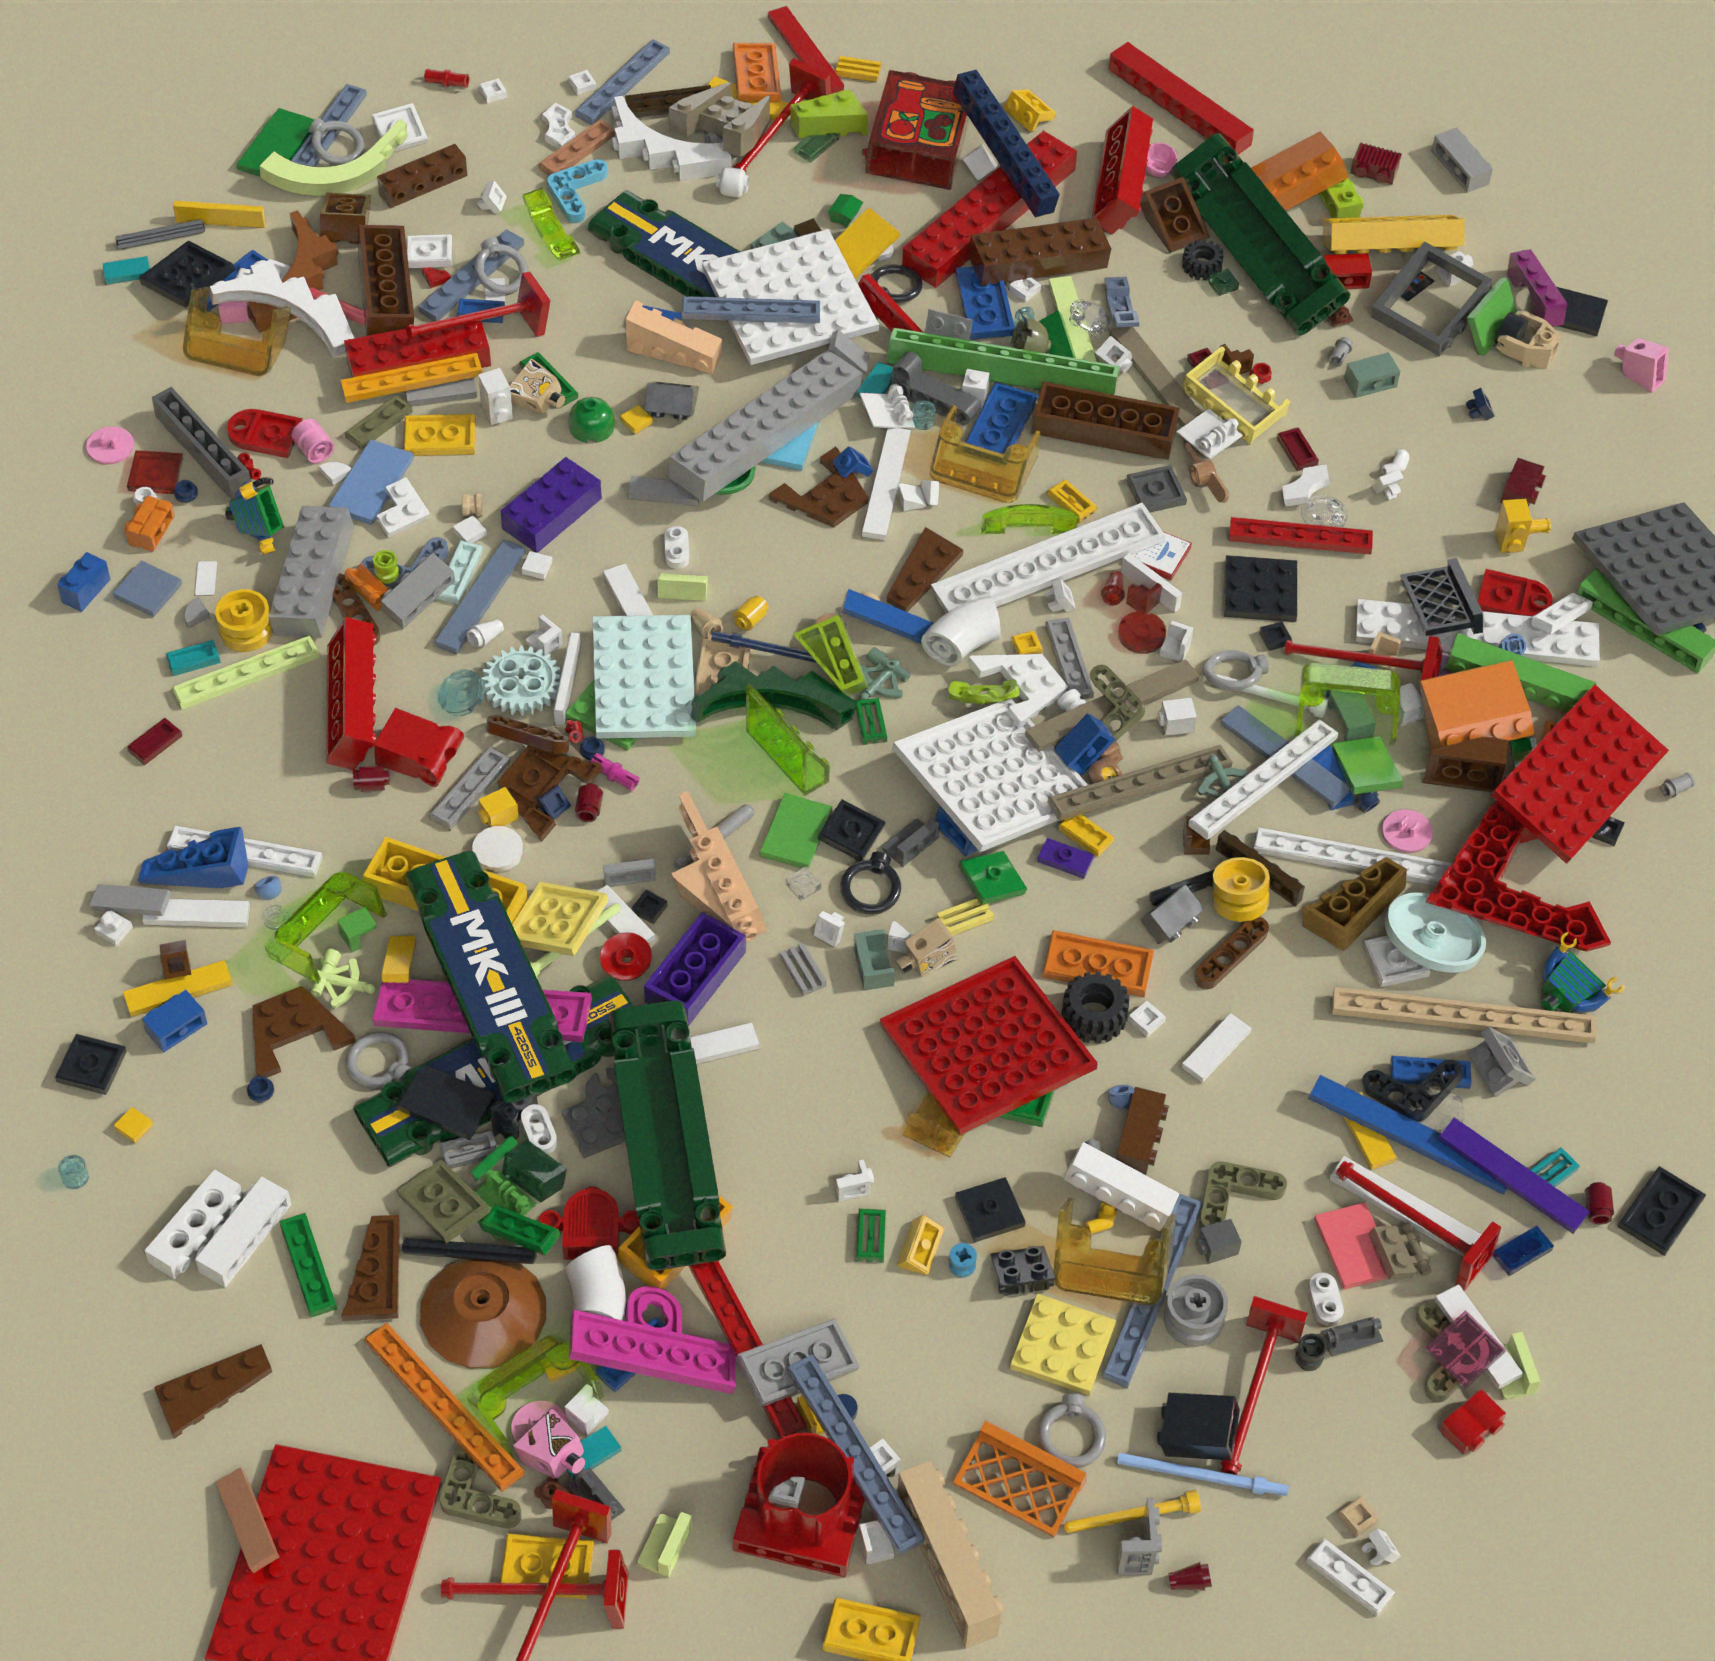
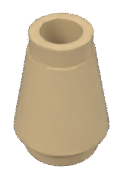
[690,608,723,639]

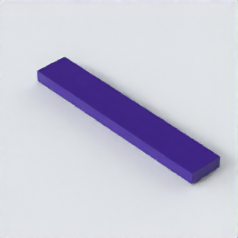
[1438,1117,1590,1234]

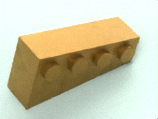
[1303,857,1407,951]

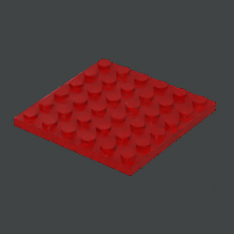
[880,956,1098,1135]

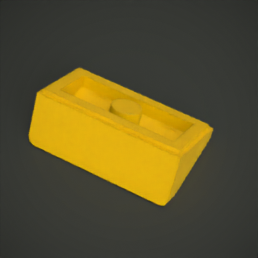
[897,1215,944,1275]

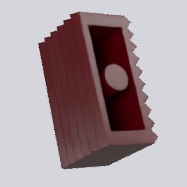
[1350,142,1402,184]
[1501,458,1547,507]

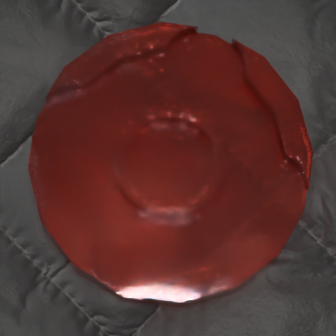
[1118,611,1166,654]

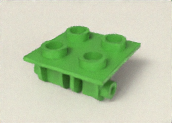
[474,1169,536,1240]

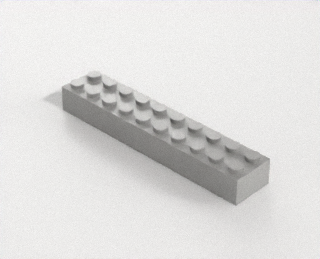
[668,350,862,501]

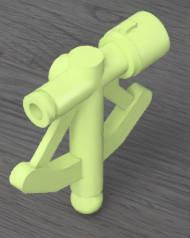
[311,949,375,1008]

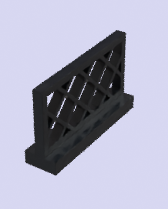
[1401,558,1483,636]

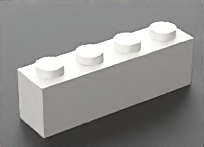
[1063,1142,1179,1231]
[195,1177,291,1288]

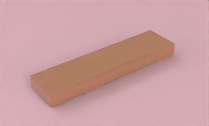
[538,119,615,176]
[216,1467,279,1573]

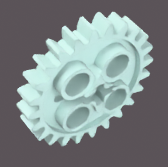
[481,646,561,716]

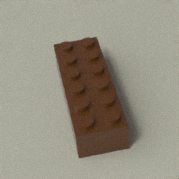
[967,218,1112,286]
[357,225,414,336]
[1032,381,1180,460]

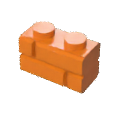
[124,495,175,552]

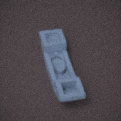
[1104,277,1139,328]

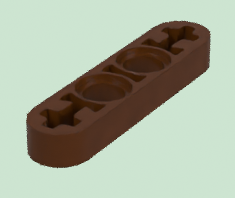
[333,573,380,645]
[486,716,569,754]
[1195,917,1269,989]

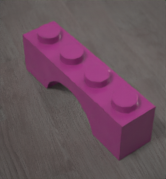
[1507,249,1567,327]

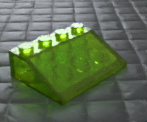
[746,684,830,796]

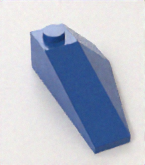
[138,827,248,889]

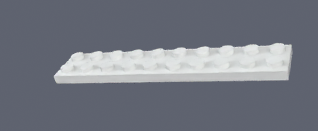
[931,503,1165,613]
[1355,599,1600,667]

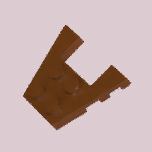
[769,446,868,528]
[497,746,603,841]
[252,986,356,1078]

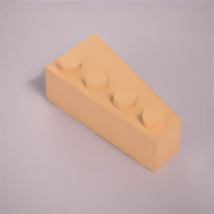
[626,300,722,374]

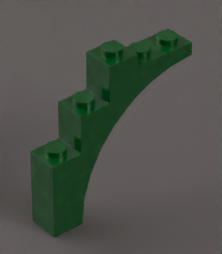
[691,661,856,731]

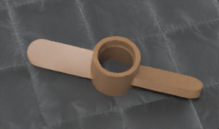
[1184,442,1229,503]

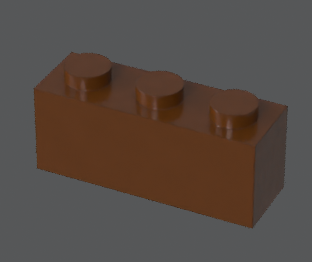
[1116,1087,1169,1175]

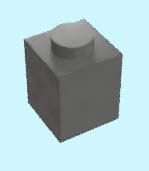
[1196,1219,1242,1264]

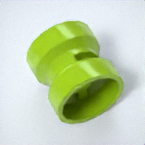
[373,550,399,584]

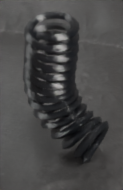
[252,477,274,488]

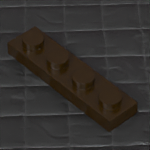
[625,85,711,118]
[1216,830,1305,907]

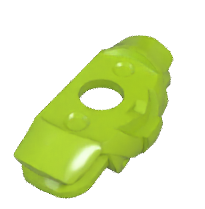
[948,679,1020,704]

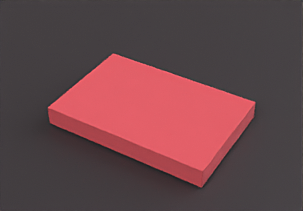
[1314,1202,1388,1290]

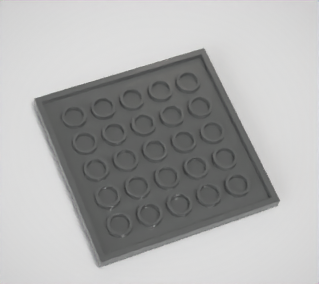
[1572,502,1715,636]

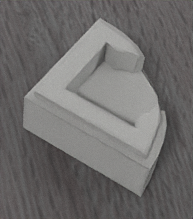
[185,597,210,628]
[769,1477,805,1508]

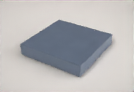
[113,560,182,617]

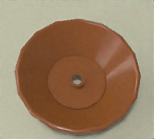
[420,1259,546,1369]

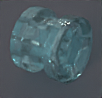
[912,401,936,430]
[58,1155,89,1189]

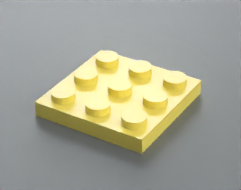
[512,882,609,956]
[1010,1293,1116,1396]

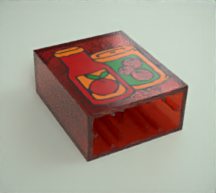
[865,70,970,190]

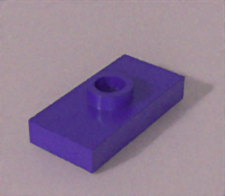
[1037,838,1094,879]

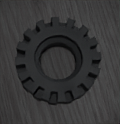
[1182,239,1224,281]

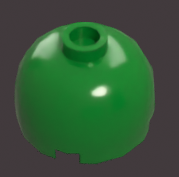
[568,397,615,443]

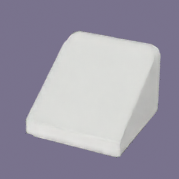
[898,483,926,511]
[888,921,912,954]

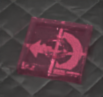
[1425,1310,1506,1389]

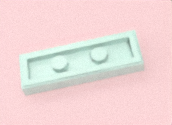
[436,540,483,605]

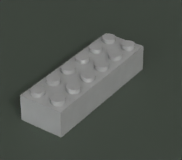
[268,506,354,638]

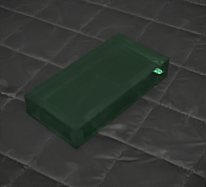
[794,133,839,163]

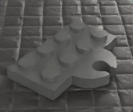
[562,1068,626,1158]

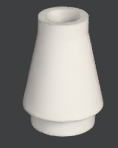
[466,619,504,648]

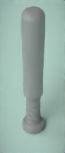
[674,804,754,870]

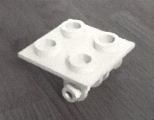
[860,384,915,429]
[1177,409,1242,459]

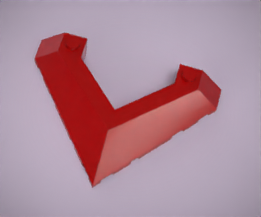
[1426,801,1611,952]

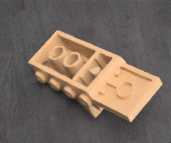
[671,791,767,941]

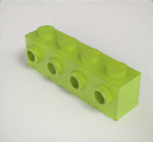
[1318,178,1364,218]

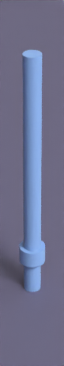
[1117,1453,1289,1497]

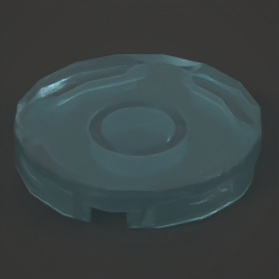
[438,669,486,716]

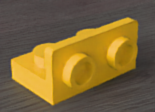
[1004,89,1056,132]

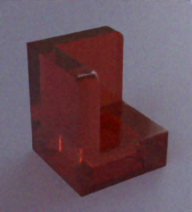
[1126,583,1162,616]

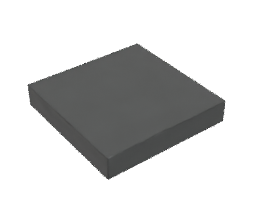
[1126,465,1187,513]

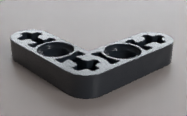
[1362,1059,1462,1122]

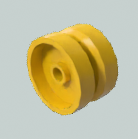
[215,589,273,652]
[1213,857,1270,922]

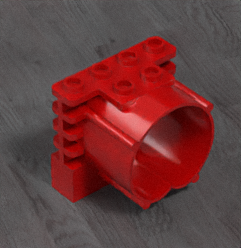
[733,1433,865,1578]

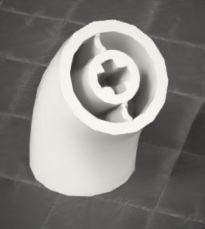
[921,595,1000,666]
[565,1245,626,1321]

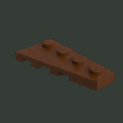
[887,527,963,612]
[341,1215,400,1321]
[154,1344,272,1439]

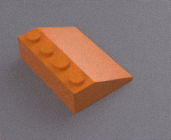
[1251,131,1349,211]
[1419,660,1534,750]

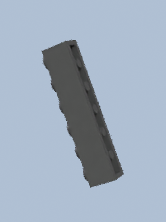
[152,387,251,500]

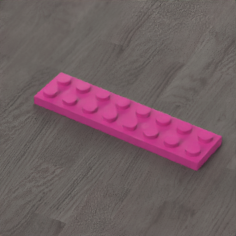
[372,979,592,1042]

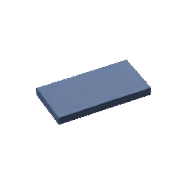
[328,440,414,525]

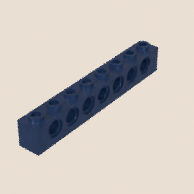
[952,69,1060,218]

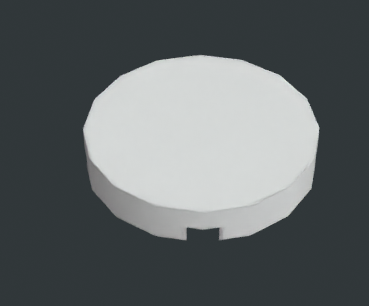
[472,826,523,873]

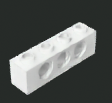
[145,1169,244,1280]

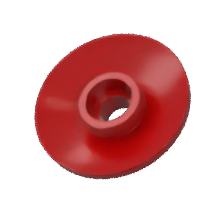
[600,932,652,981]

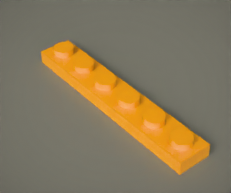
[341,353,482,403]

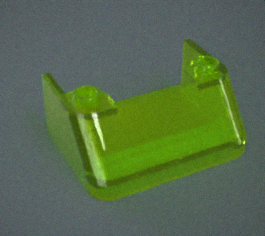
[1294,663,1400,746]
[264,872,387,984]
[467,1335,604,1458]

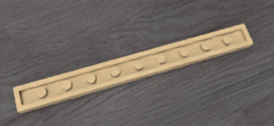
[1332,987,1596,1043]

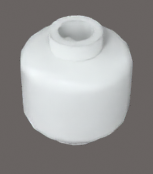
[716,167,749,197]

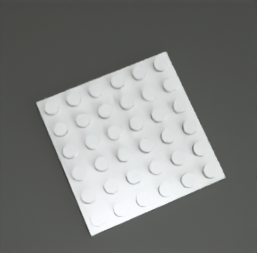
[702,229,879,365]
[892,699,1088,852]

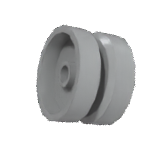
[1164,1274,1228,1347]

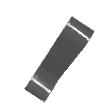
[892,352,981,425]

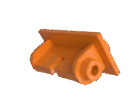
[344,563,389,611]

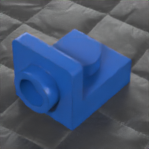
[833,446,874,478]

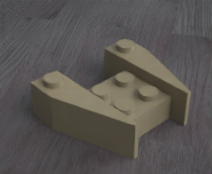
[669,82,770,157]

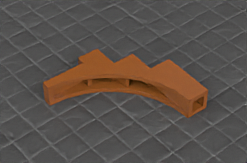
[247,210,339,333]

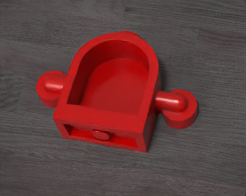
[539,1186,640,1260]

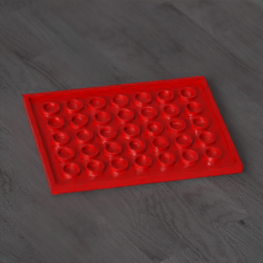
[205,1444,442,1661]

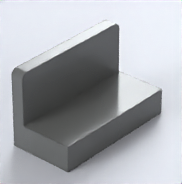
[883,818,940,867]

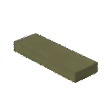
[345,395,413,450]

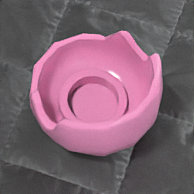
[1145,142,1178,178]

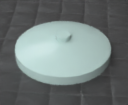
[1384,893,1486,973]

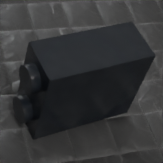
[1157,1392,1240,1461]

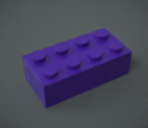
[500,457,602,553]
[644,912,746,1026]

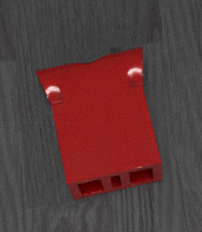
[374,707,465,787]

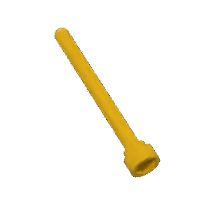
[1064,1489,1201,1533]

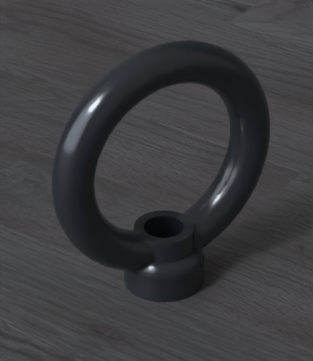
[871,264,923,303]
[840,851,901,915]

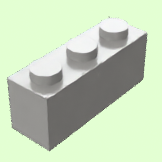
[1432,127,1493,193]
[381,553,455,629]

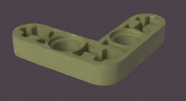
[1090,664,1145,743]
[1199,1161,1287,1229]
[1416,1302,1461,1402]
[439,1444,522,1529]

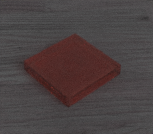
[127,450,183,494]

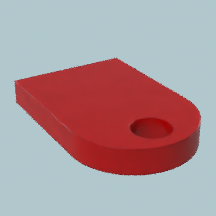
[227,409,303,458]
[1478,569,1553,617]

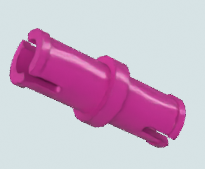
[590,753,640,791]

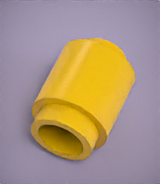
[734,595,769,631]

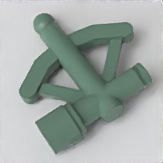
[859,647,911,700]
[1198,754,1249,797]

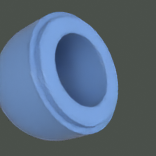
[254,876,282,900]
[1108,1085,1134,1110]

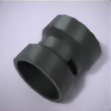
[1295,1333,1327,1371]

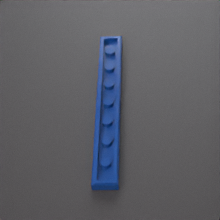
[1308,1075,1507,1194]

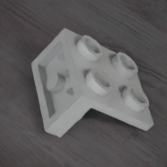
[1117,1498,1162,1575]

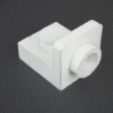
[836,1159,874,1202]

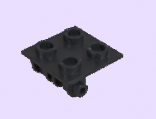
[490,1094,538,1140]
[990,1246,1056,1296]

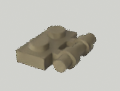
[1369,1223,1432,1280]

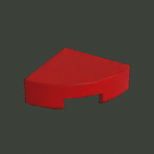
[422,267,451,288]

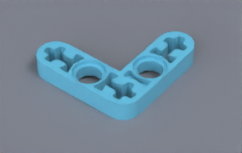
[547,159,608,223]

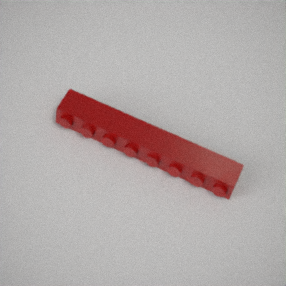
[1108,42,1254,155]

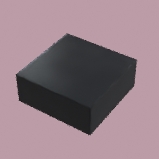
[1259,621,1292,651]
[1592,817,1625,846]
[632,890,668,925]

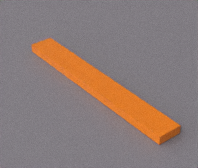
[364,1323,525,1492]

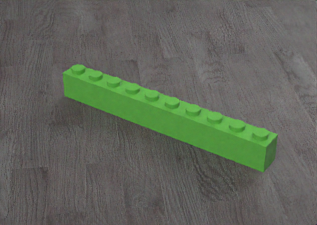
[887,328,1120,395]

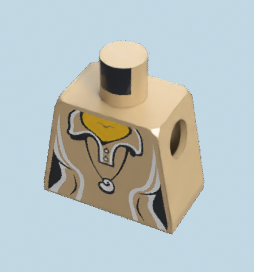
[510,359,565,414]
[896,918,958,976]

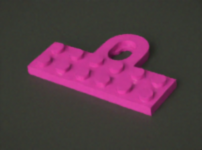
[569,1286,736,1394]

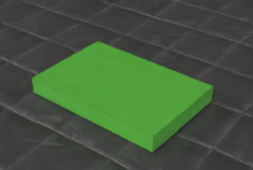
[1467,278,1517,355]
[1332,736,1403,794]
[760,793,833,870]

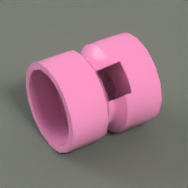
[292,419,335,463]

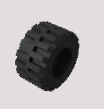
[1062,971,1130,1044]

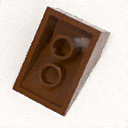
[1140,177,1210,253]
[320,193,371,244]
[1423,737,1508,793]

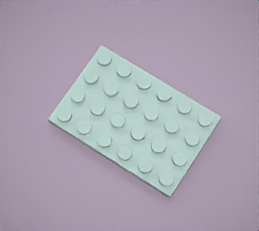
[593,615,696,738]

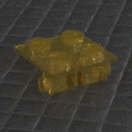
[903,1094,965,1158]

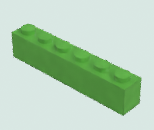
[1577,568,1715,674]
[1444,633,1597,713]

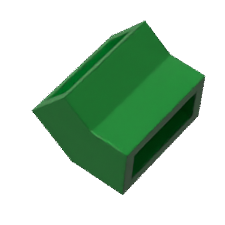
[828,194,864,228]

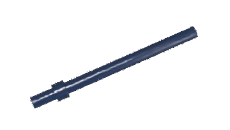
[711,631,817,663]

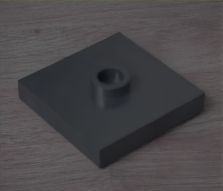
[818,799,886,861]
[55,1034,127,1095]
[955,1177,1026,1243]

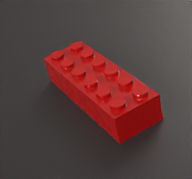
[1092,106,1153,235]
[344,321,491,378]
[326,617,376,770]

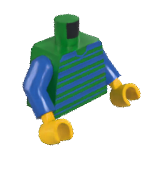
[225,481,284,555]
[1541,932,1624,1013]

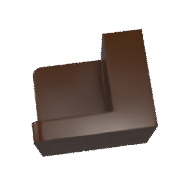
[1220,344,1254,375]
[1183,816,1210,855]

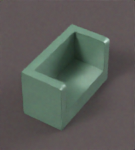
[1344,352,1401,398]
[1328,685,1376,741]
[853,929,895,991]

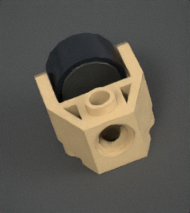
[1495,311,1561,369]

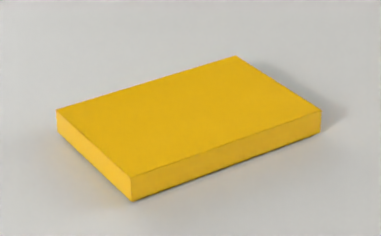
[835,207,901,280]
[404,414,476,456]
[500,1534,594,1600]
[822,1597,921,1661]

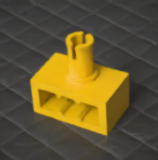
[1495,499,1551,553]

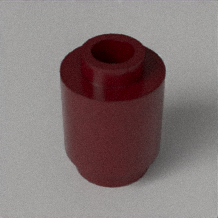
[353,765,390,792]
[575,783,603,822]
[1584,1182,1614,1225]

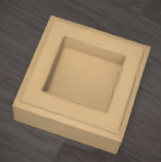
[1338,1496,1379,1538]

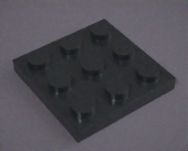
[139,240,235,308]
[1224,555,1297,622]

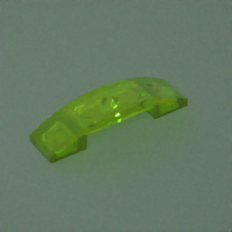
[522,187,580,261]
[981,504,1078,534]

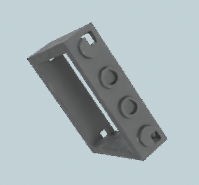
[1372,241,1492,357]

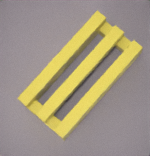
[936,898,994,936]

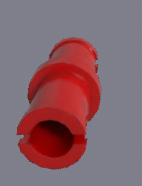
[424,68,470,88]

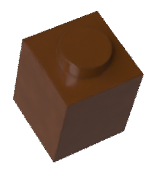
[160,940,192,980]

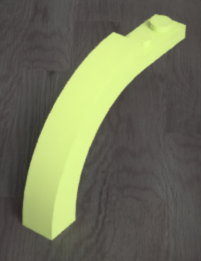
[260,119,408,196]

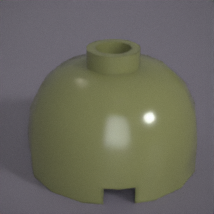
[1011,317,1051,353]

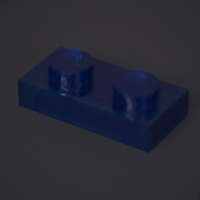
[1492,1225,1554,1276]

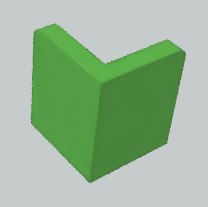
[337,907,377,952]

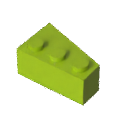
[790,89,868,138]
[793,615,869,696]

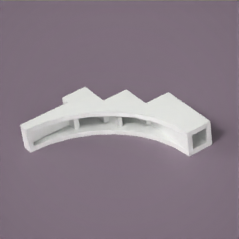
[611,96,731,181]
[210,260,354,357]

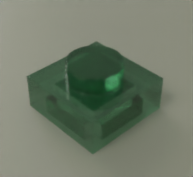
[1208,269,1239,296]

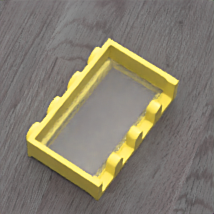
[1182,346,1291,444]

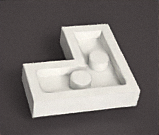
[376,477,430,538]

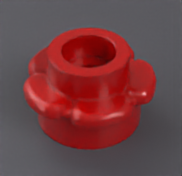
[1249,363,1272,384]

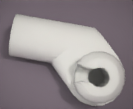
[1381,449,1410,475]

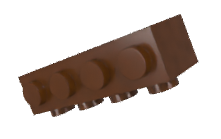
[377,144,468,209]

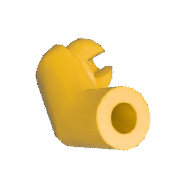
[1085,1201,1117,1235]

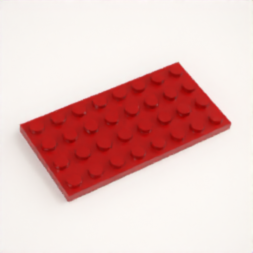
[1491,684,1669,864]

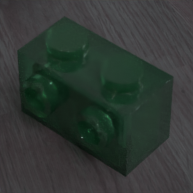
[502,1140,567,1203]

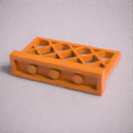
[953,1420,1087,1538]

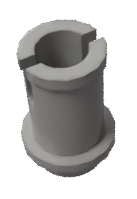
[1329,337,1353,366]
[1661,772,1695,798]

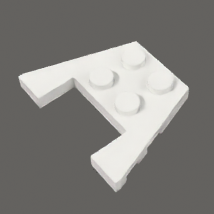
[967,654,1068,728]

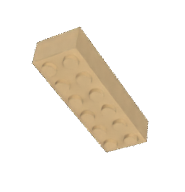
[897,1460,1003,1649]

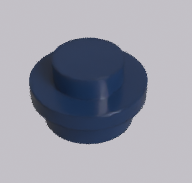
[174,480,198,502]
[580,737,605,760]
[1356,791,1381,813]
[247,1076,274,1102]

